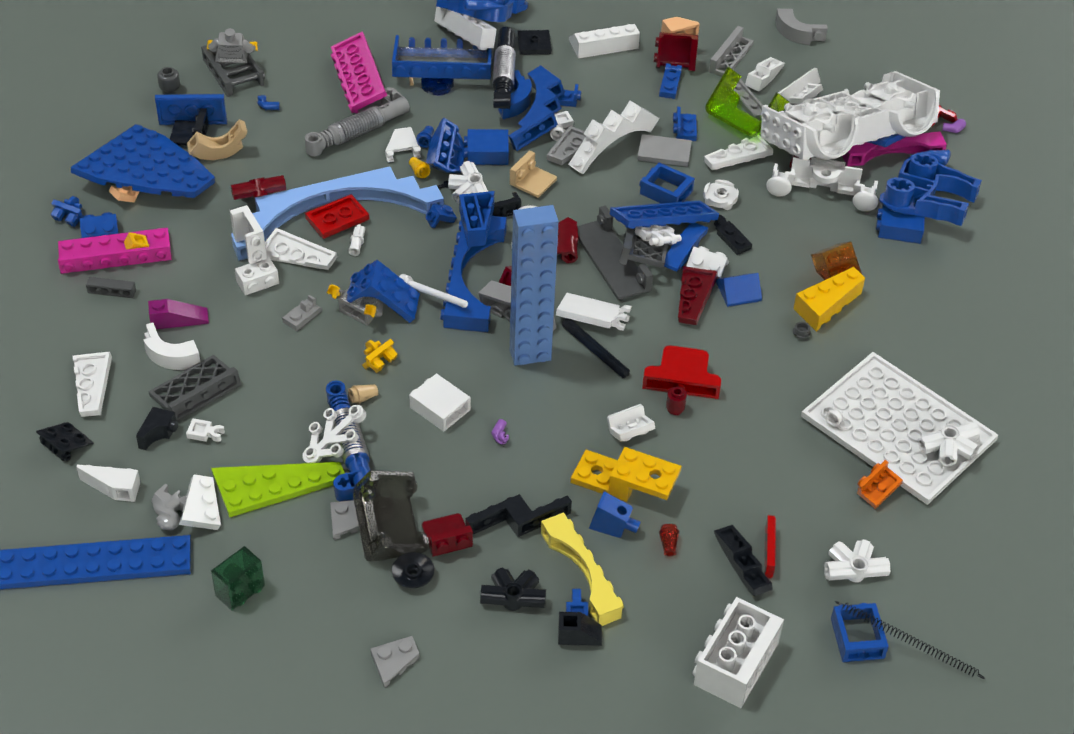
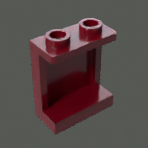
[654,32,698,71]

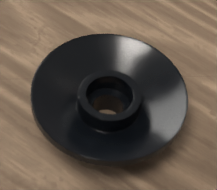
[392,552,434,588]

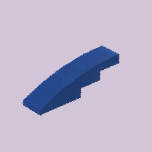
[664,223,708,272]

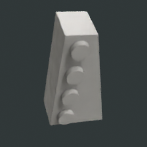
[478,280,556,331]

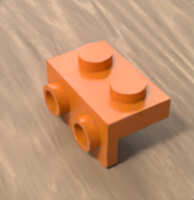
[857,460,903,509]

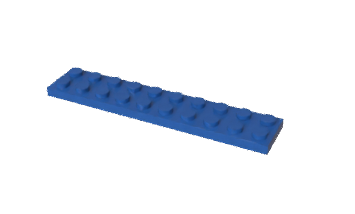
[0,535,191,589]

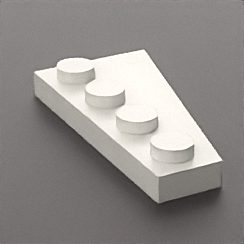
[704,133,773,170]
[265,228,338,270]
[73,352,112,417]

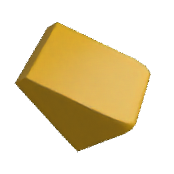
[124,232,149,250]

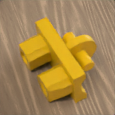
[362,338,398,373]

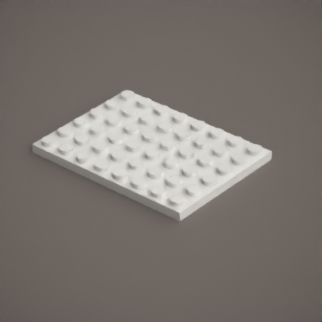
[801,352,999,505]

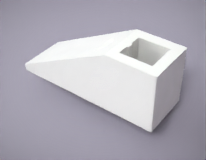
[76,465,141,502]

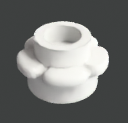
[550,125,566,141]
[825,408,844,426]

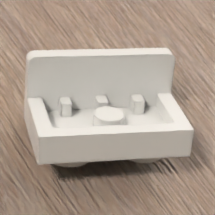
[686,246,729,278]
[607,404,655,441]

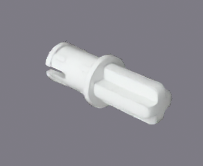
[348,224,365,256]

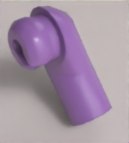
[942,119,966,133]

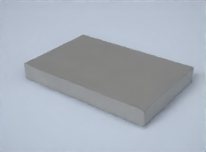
[637,134,692,167]

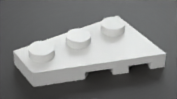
[179,475,221,530]

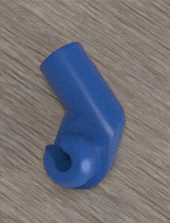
[257,95,280,110]

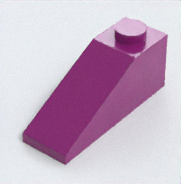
[148,299,209,330]

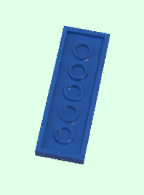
[610,200,719,229]

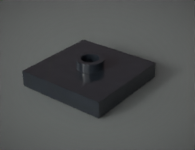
[517,30,552,55]

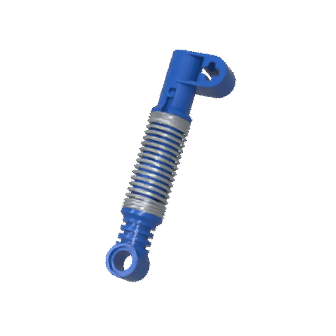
[326,380,377,502]

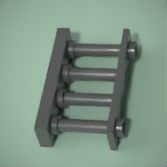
[201,45,265,97]

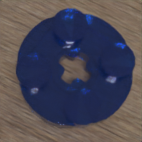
[421,78,454,96]

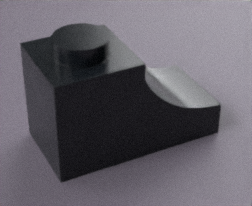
[136,407,178,450]

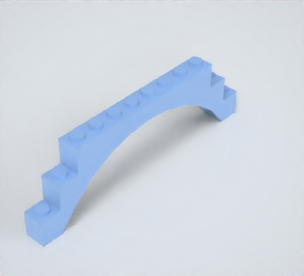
[231,166,444,261]

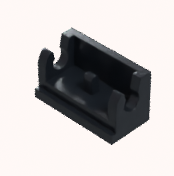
[492,192,521,217]

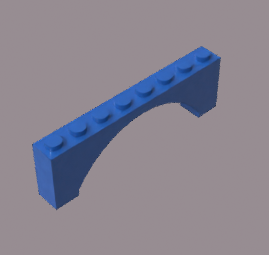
[440,216,507,332]

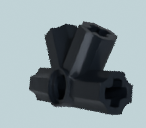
[480,567,546,611]

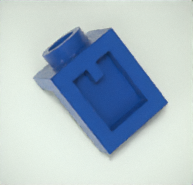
[558,84,581,107]

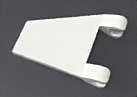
[385,127,421,163]

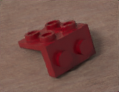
[422,513,473,557]

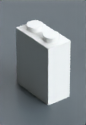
[409,373,471,432]

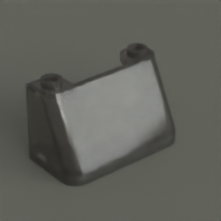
[353,470,430,561]

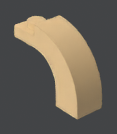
[187,119,247,160]

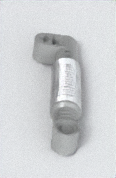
[305,87,410,156]

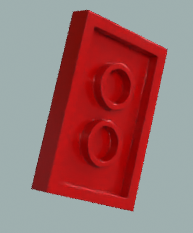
[305,194,370,239]

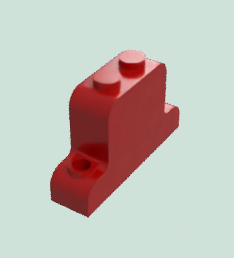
[642,345,721,399]

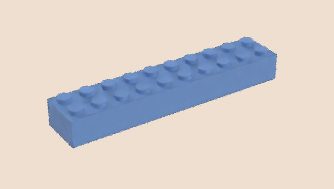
[510,205,559,366]

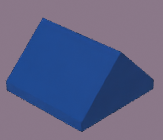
[716,273,762,307]

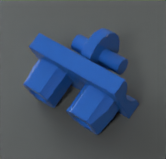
[51,196,84,227]

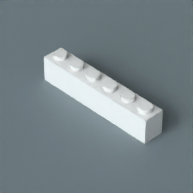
[434,6,497,50]

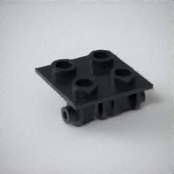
[36,422,94,461]

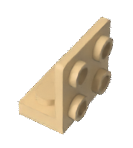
[510,150,557,198]

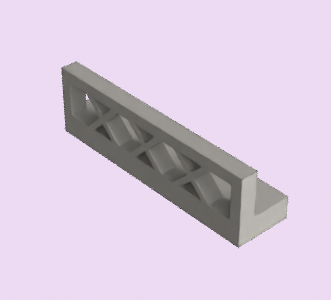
[709,26,754,78]

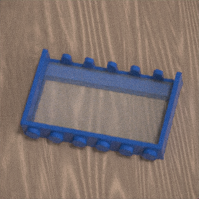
[392,35,492,80]

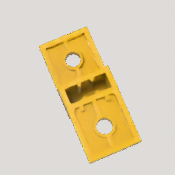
[570,447,682,502]

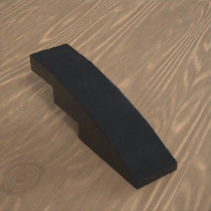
[714,525,773,596]

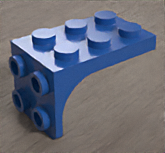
[346,260,420,323]

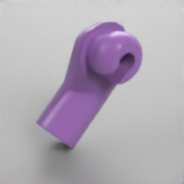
[491,419,509,444]

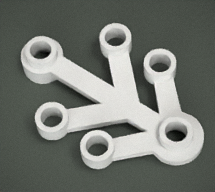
[303,405,366,463]

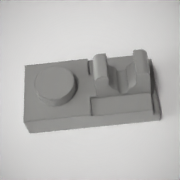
[282,295,322,331]

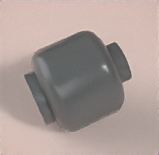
[157,67,180,92]

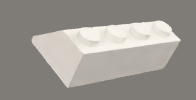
[569,24,640,59]

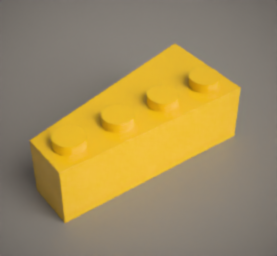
[793,267,865,332]

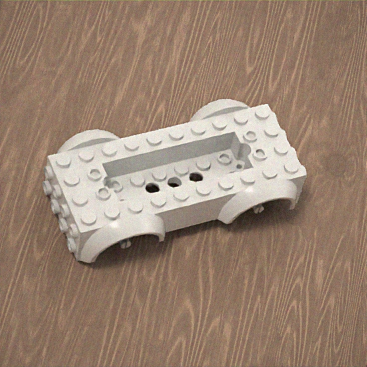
[761,71,940,160]

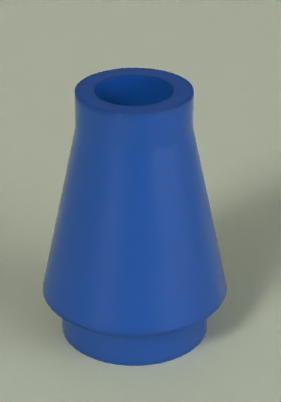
[416,126,434,148]

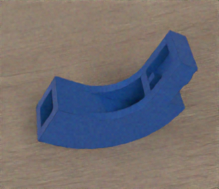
[498,70,532,119]

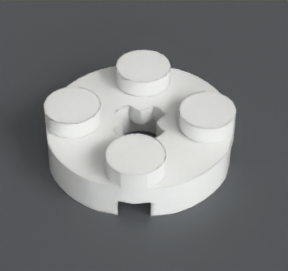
[703,180,739,210]

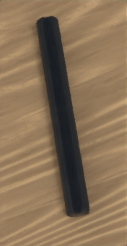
[562,318,630,378]

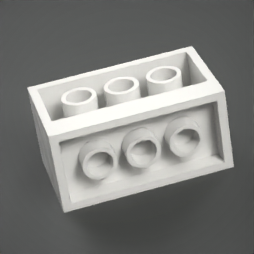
[692,597,784,708]

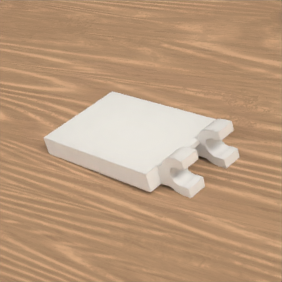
[556,293,632,331]

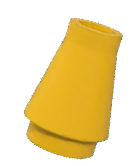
[409,157,430,179]

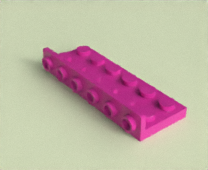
[330,31,387,115]
[58,228,172,274]

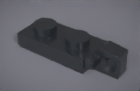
[714,214,752,255]

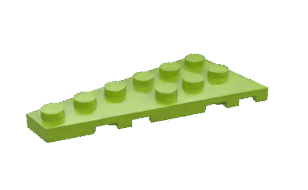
[211,462,345,518]

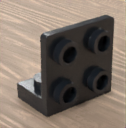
[170,108,209,146]

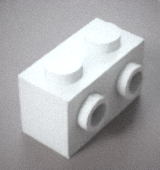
[235,257,279,295]

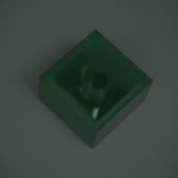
[211,546,265,611]

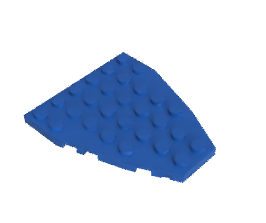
[71,124,215,198]

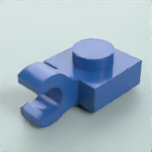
[566,589,588,616]

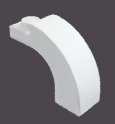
[143,323,200,370]

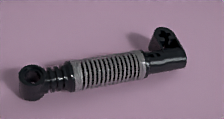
[492,27,516,109]

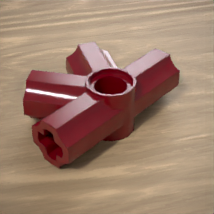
[230,175,286,200]

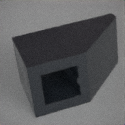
[558,612,602,646]

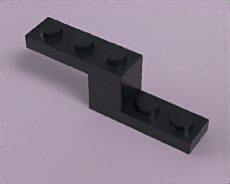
[465,494,572,537]

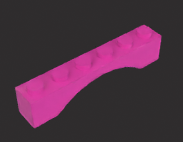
[842,131,947,167]

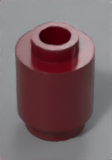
[666,387,687,415]

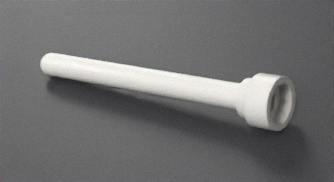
[399,274,468,308]

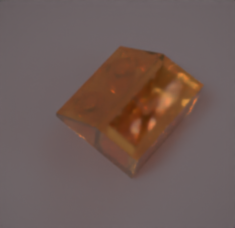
[811,241,862,280]

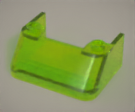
[705,67,789,137]

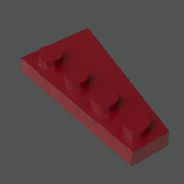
[678,266,718,325]

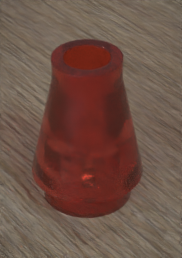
[659,524,680,556]

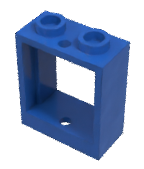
[639,163,695,203]
[831,603,889,662]

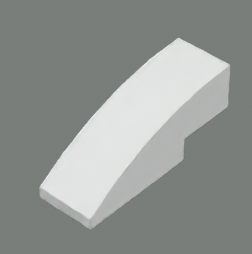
[745,57,785,91]

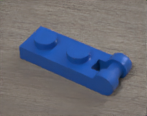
[659,63,682,99]

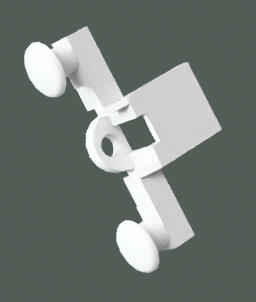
[766,157,879,211]

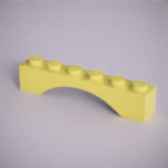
[541,512,624,626]

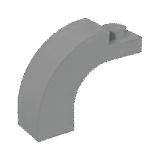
[775,8,828,45]

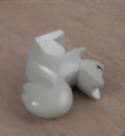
[151,484,187,531]

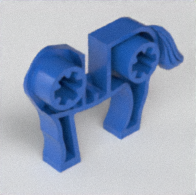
[436,0,529,22]
[879,149,982,226]

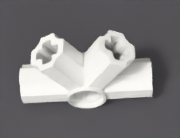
[448,161,488,204]
[918,422,980,466]
[824,539,891,583]

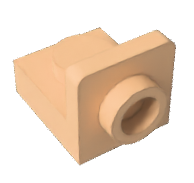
[109,185,139,203]

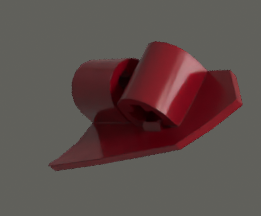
[557,217,578,263]

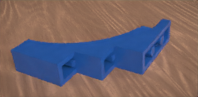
[508,65,565,151]

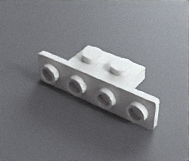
[774,68,823,110]

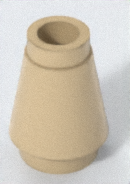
[348,384,378,404]

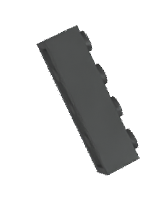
[86,277,136,298]

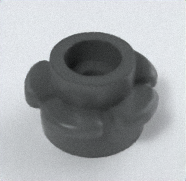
[793,322,811,339]

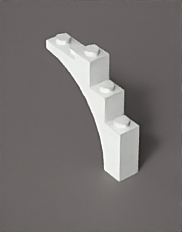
[568,101,660,174]

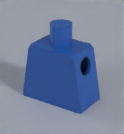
[589,492,641,538]

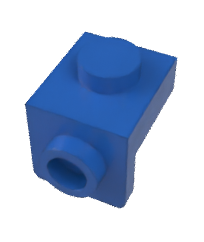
[425,204,457,228]

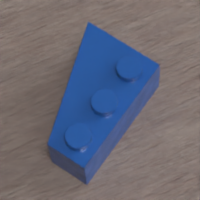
[459,191,495,247]

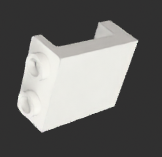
[230,205,267,264]

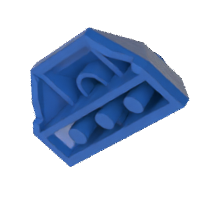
[426,117,465,174]

